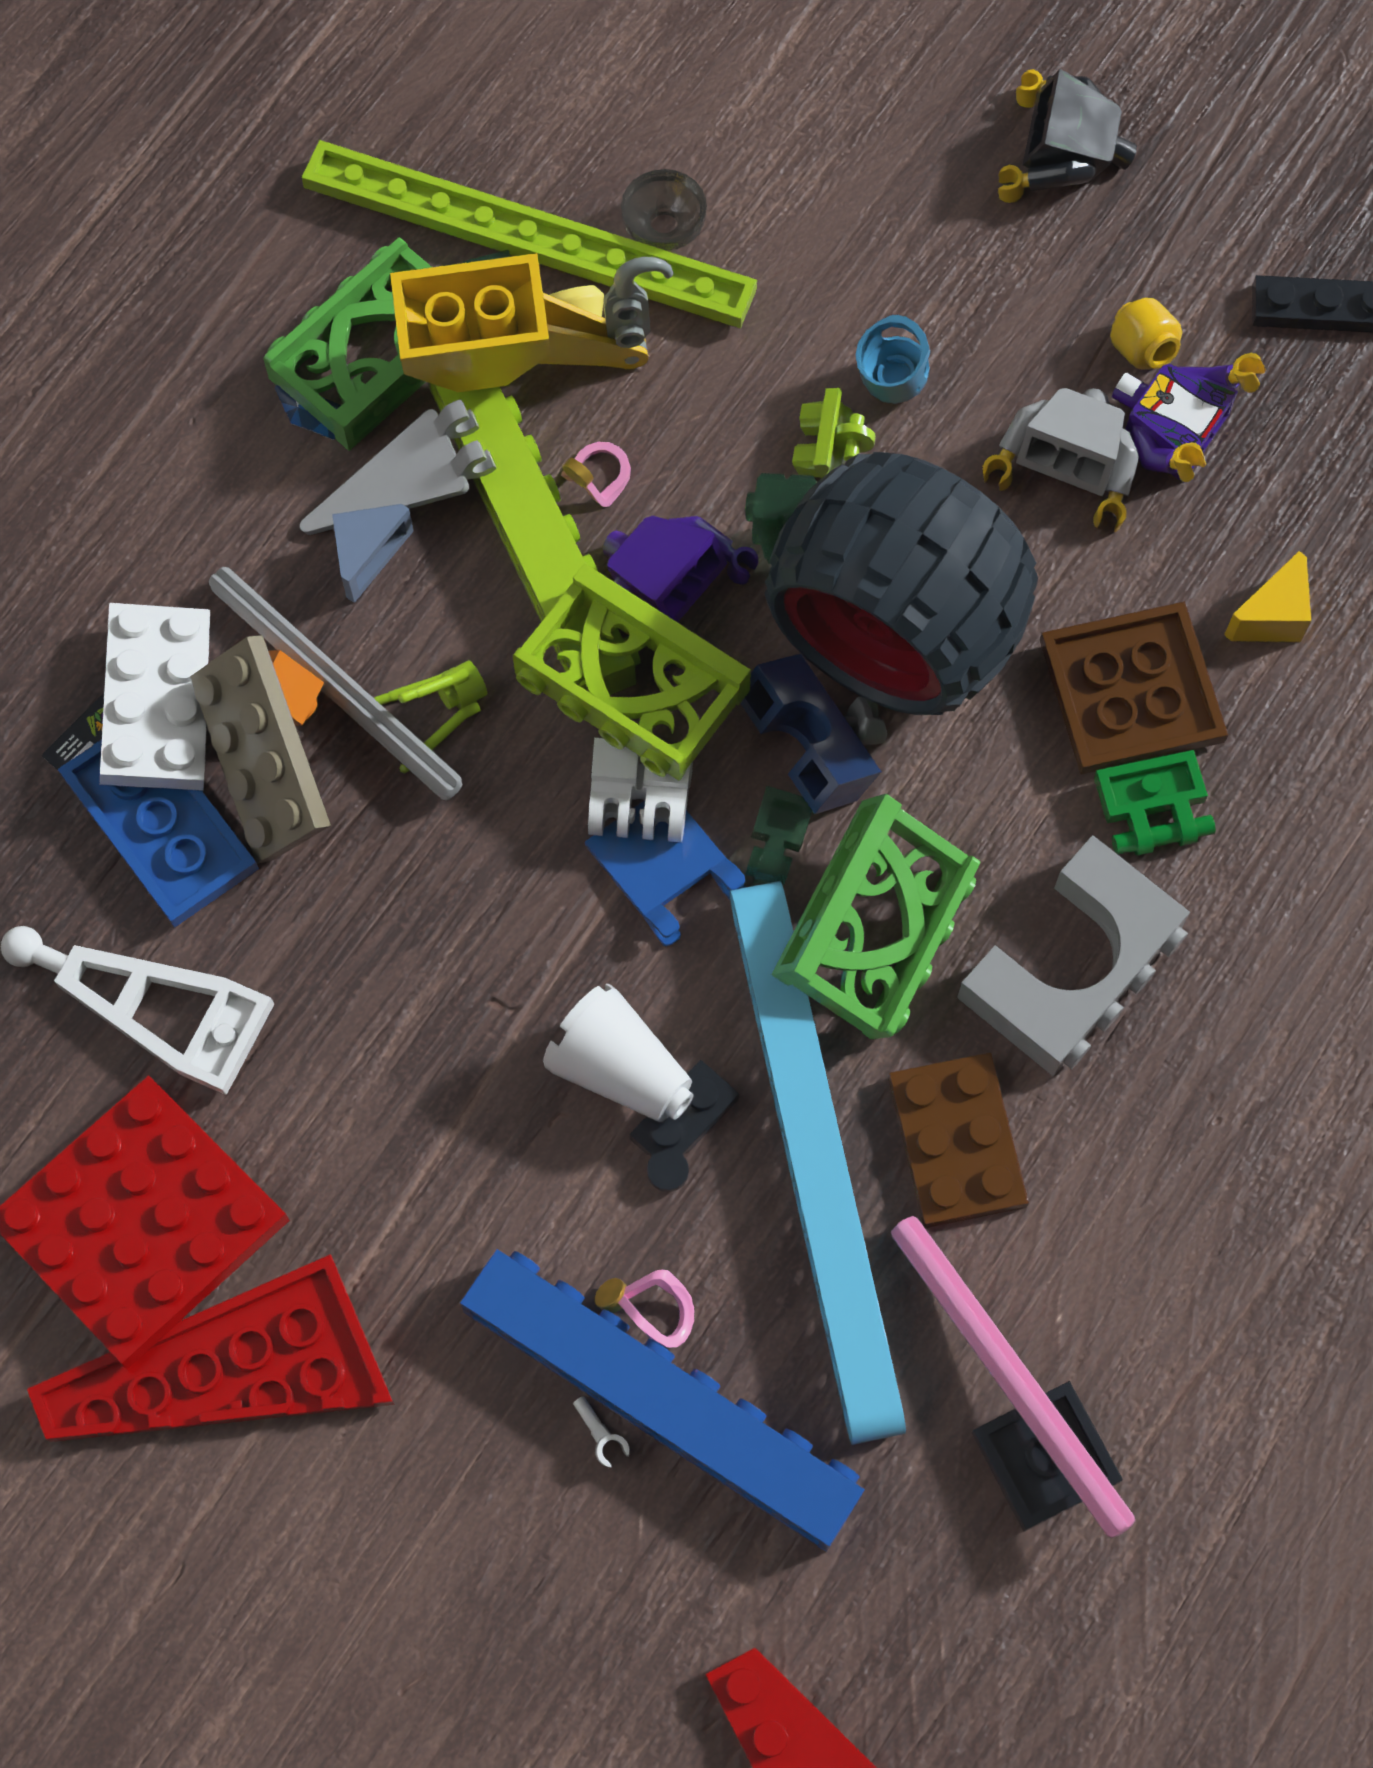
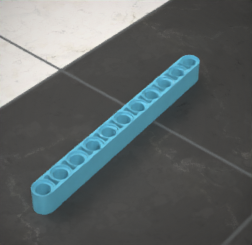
[730,881,906,1445]

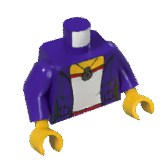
[1112,353,1266,483]

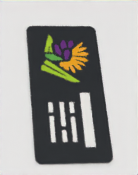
[42,694,104,770]

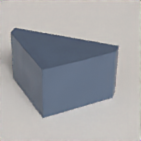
[332,504,414,603]

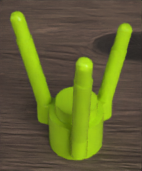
[374,660,487,773]

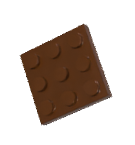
[1040,601,1228,775]

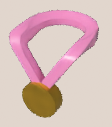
[561,442,631,507]
[595,1269,694,1348]

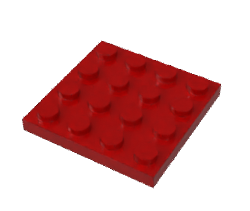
[0,1075,290,1370]

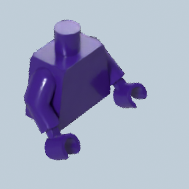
[603,516,759,671]

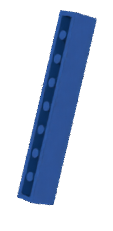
[460,1249,865,1552]

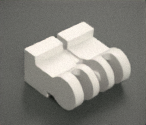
[588,738,693,842]

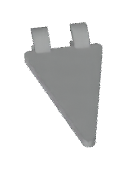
[300,400,497,535]

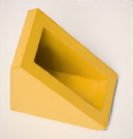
[1224,551,1311,642]

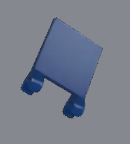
[585,800,746,947]

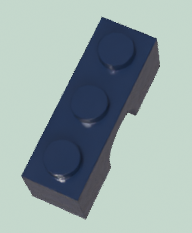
[740,653,881,814]

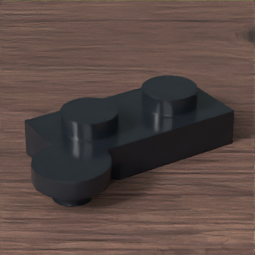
[629,1060,739,1192]

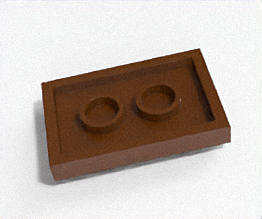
[888,1052,1029,1228]

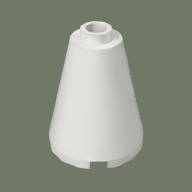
[543,984,693,1122]

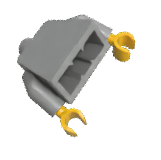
[983,388,1139,532]

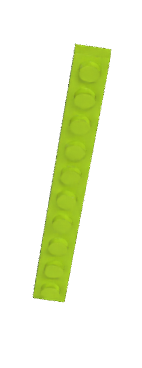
[301,140,757,329]

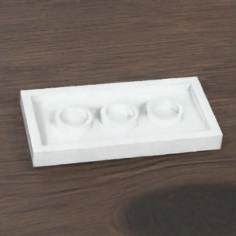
[100,603,210,790]

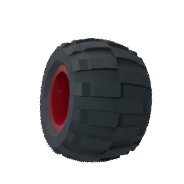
[764,452,1039,715]

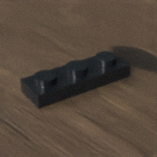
[1252,275,1373,333]

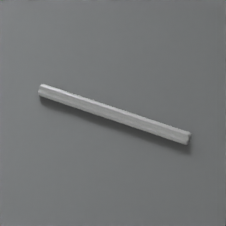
[209,567,463,800]

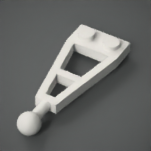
[1,926,274,1095]

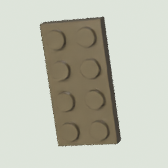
[190,635,331,864]

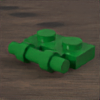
[1094,750,1216,856]

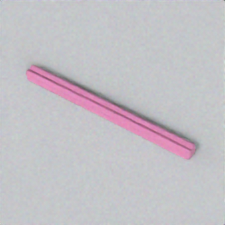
[891,1216,1135,1538]

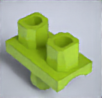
[792,388,876,479]

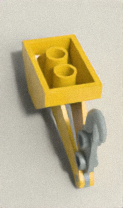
[390,253,673,392]

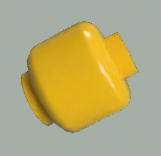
[1110,298,1182,370]

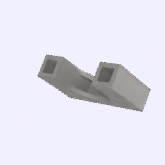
[957,835,1190,1077]

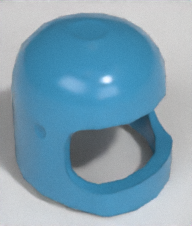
[855,315,930,404]

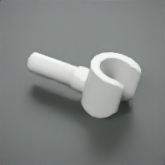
[573,1396,629,1467]

